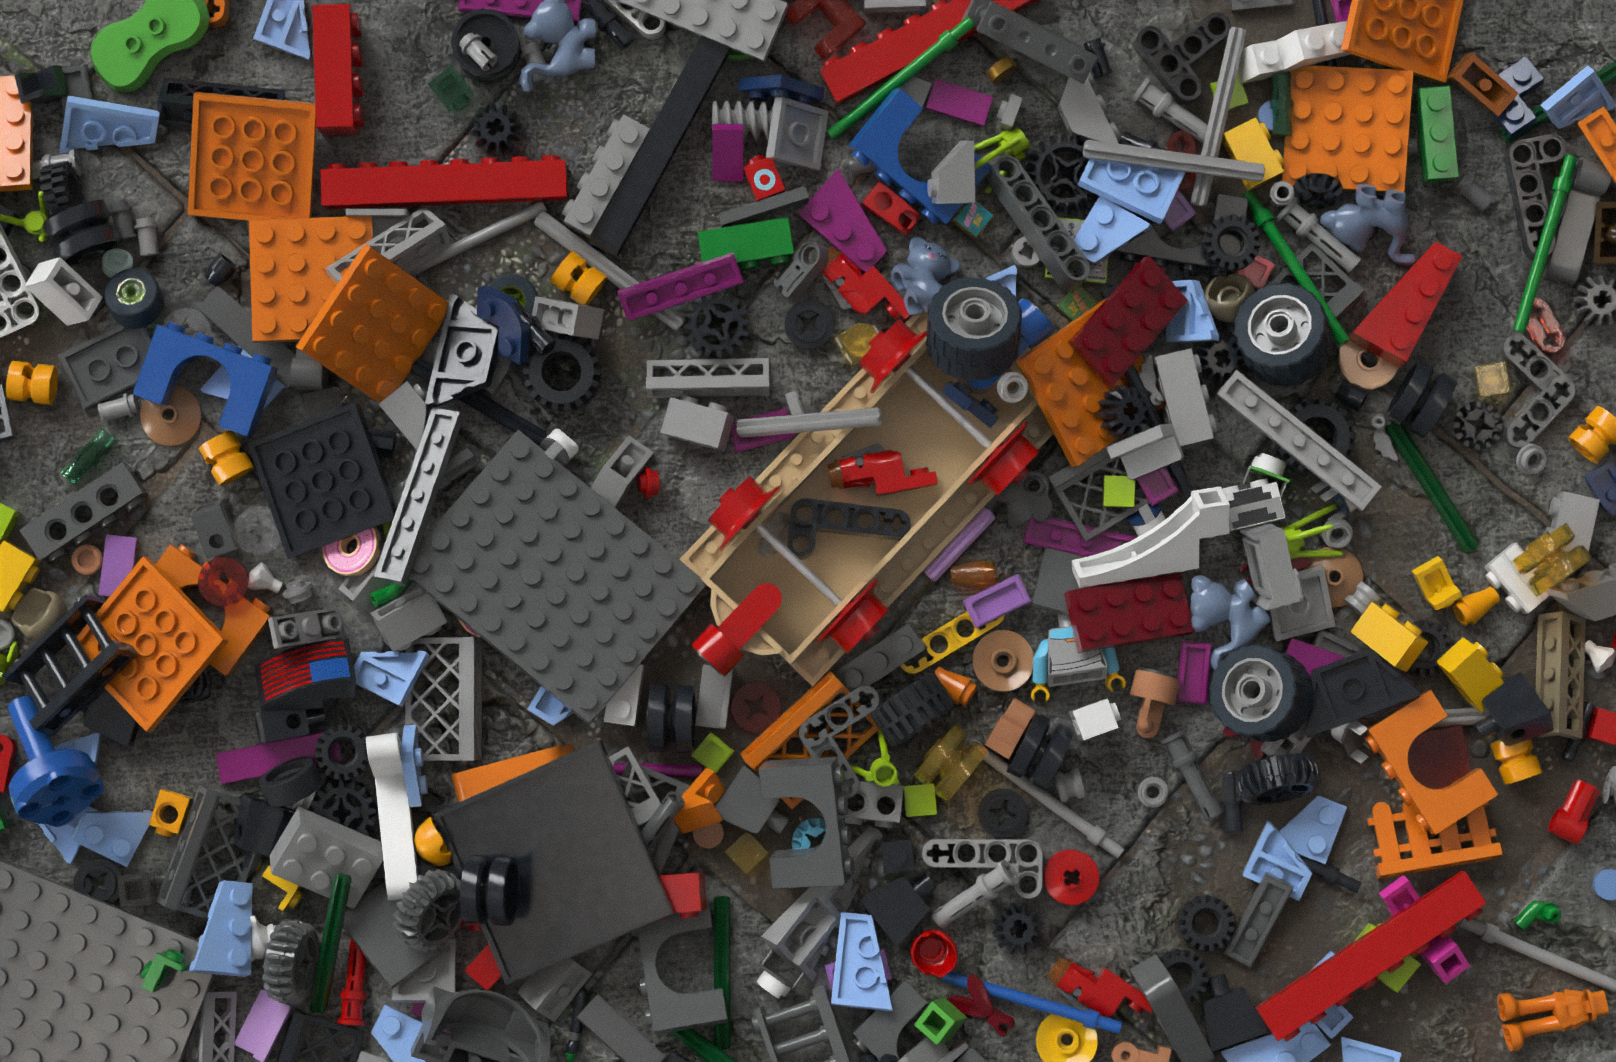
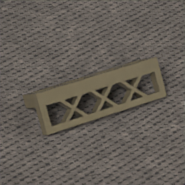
[1535,611,1586,739]

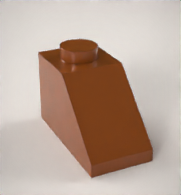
[1447,53,1519,117]

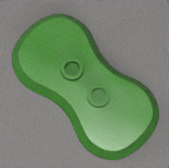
[90,0,210,93]

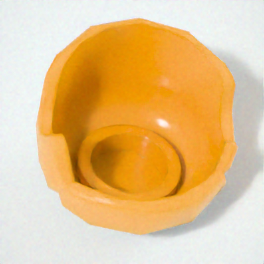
[414,817,453,866]

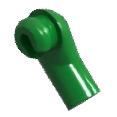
[370,578,410,607]
[1513,901,1561,931]

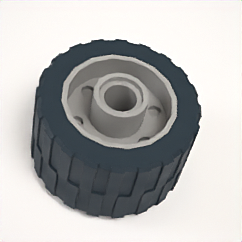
[926,277,1022,381]
[1234,283,1334,387]
[1209,644,1314,742]

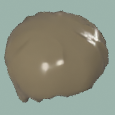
[1204,273,1256,323]
[12,588,67,641]

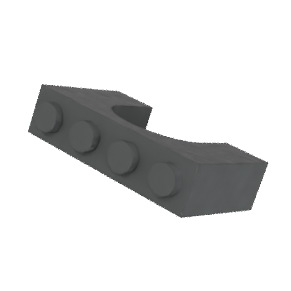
[759,757,855,889]
[632,897,729,1035]
[853,979,987,1062]

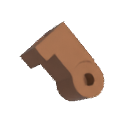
[984,697,1035,759]
[1111,1040,1172,1062]

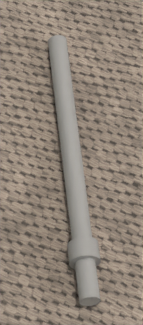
[408,201,547,278]
[969,739,1124,859]
[1459,918,1616,993]

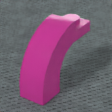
[1379,875,1470,984]

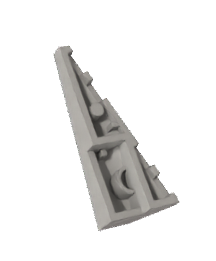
[761,826,883,981]

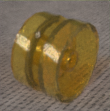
[1511,522,1592,597]
[913,723,989,802]

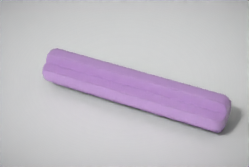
[924,507,995,581]

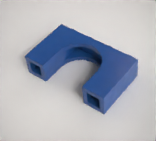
[848,88,992,224]
[132,322,278,437]

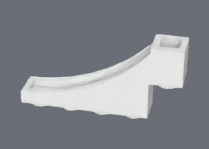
[1237,21,1351,84]
[1072,486,1230,588]

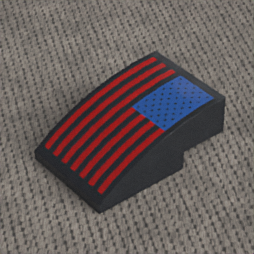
[255,638,356,711]

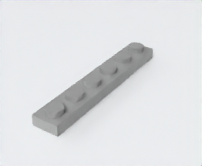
[1216,370,1382,511]

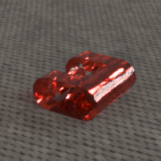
[785,0,867,60]

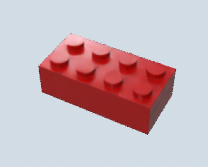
[312,4,365,137]

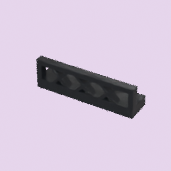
[157,78,285,128]

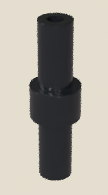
[1561,702,1596,763]
[1303,857,1362,893]

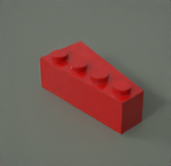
[1348,241,1462,368]

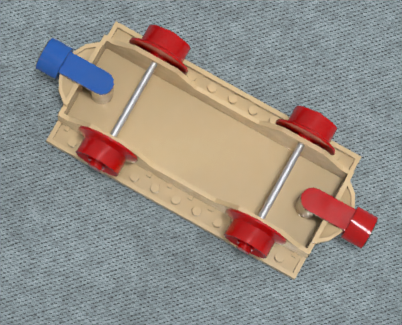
[679,298,1056,687]

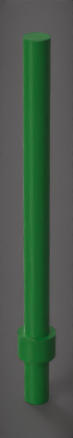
[827,16,976,140]
[1513,155,1577,334]
[1242,190,1350,346]

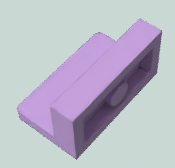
[235,989,295,1062]

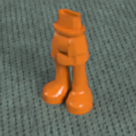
[1497,989,1609,1052]

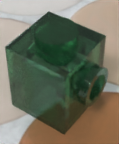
[428,65,474,113]

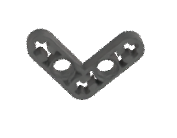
[1501,334,1576,449]
[799,686,879,799]

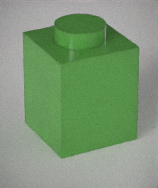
[914,997,967,1045]

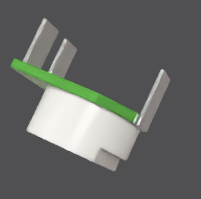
[1243,453,1290,497]

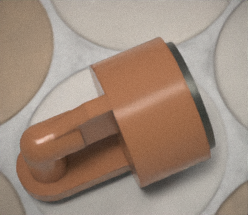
[1130,667,1181,738]

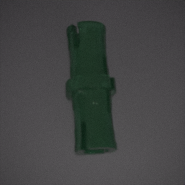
[1269,73,1294,137]
[60,427,116,485]

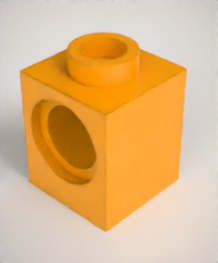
[149,789,194,838]

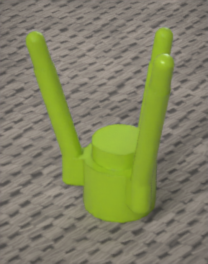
[974,127,1030,194]
[0,191,49,242]
[1280,504,1343,559]
[850,729,899,787]

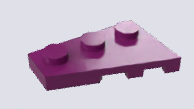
[798,169,887,273]

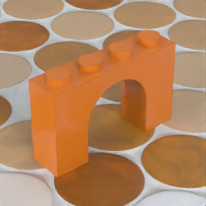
[156,544,273,677]
[1364,690,1498,835]

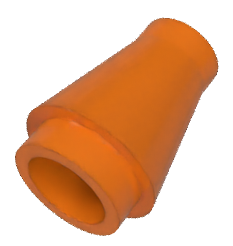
[934,667,978,707]

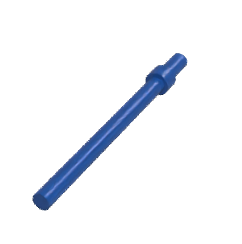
[941,971,1123,1034]

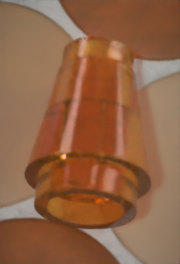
[951,558,996,589]

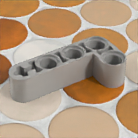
[921,839,1042,899]

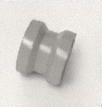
[1011,236,1040,269]
[1344,581,1383,616]
[1054,768,1085,803]

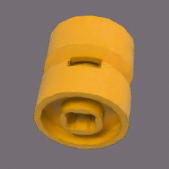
[549,251,608,306]
[6,361,58,405]
[1568,406,1616,464]
[198,430,254,486]
[1490,739,1542,785]

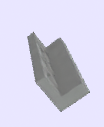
[326,206,451,284]
[646,358,770,398]
[186,991,237,1062]

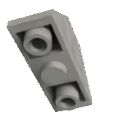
[1057,73,1120,144]
[1548,563,1616,621]
[268,607,345,651]

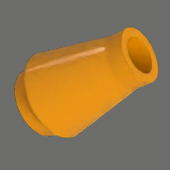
[1452,586,1500,626]

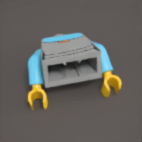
[1031,614,1126,702]

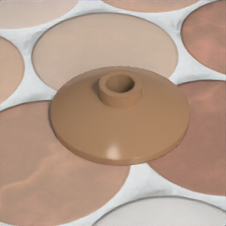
[140,386,202,446]
[1303,547,1363,608]
[972,630,1034,691]

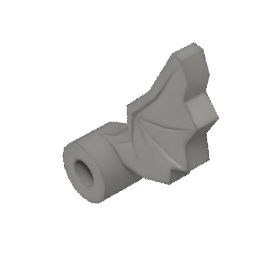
[1139,355,1163,407]
[1372,413,1399,461]

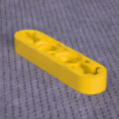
[900,612,1005,674]

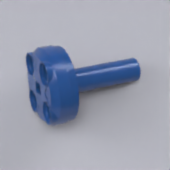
[8,696,105,827]

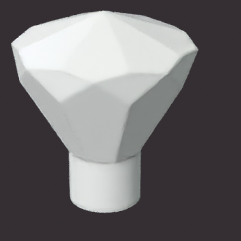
[248,562,282,593]
[1585,640,1616,673]

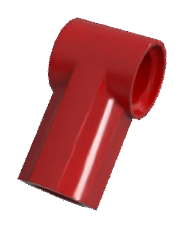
[1548,779,1601,845]

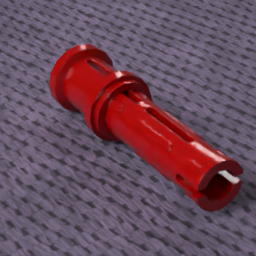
[337,938,368,1026]

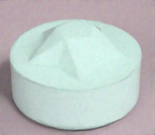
[102,249,133,278]

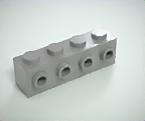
[562,114,650,239]

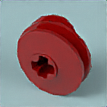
[1043,849,1099,905]

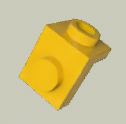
[1412,556,1462,610]
[262,865,303,912]

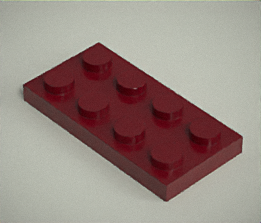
[1068,256,1188,387]
[1064,573,1195,653]

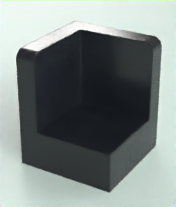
[15,65,68,104]

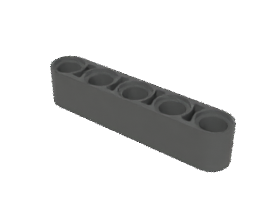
[987,155,1090,291]

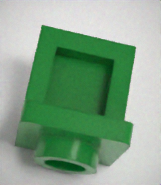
[141,949,191,993]

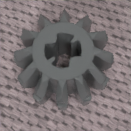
[1572,275,1616,328]

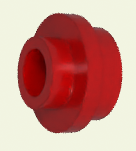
[637,468,659,498]

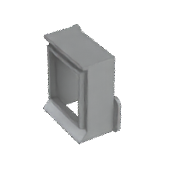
[1240,522,1303,610]

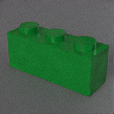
[1414,86,1459,185]
[697,217,794,270]

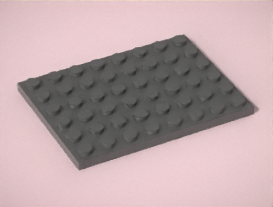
[408,430,707,725]
[0,859,215,1062]

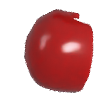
[910,930,958,978]

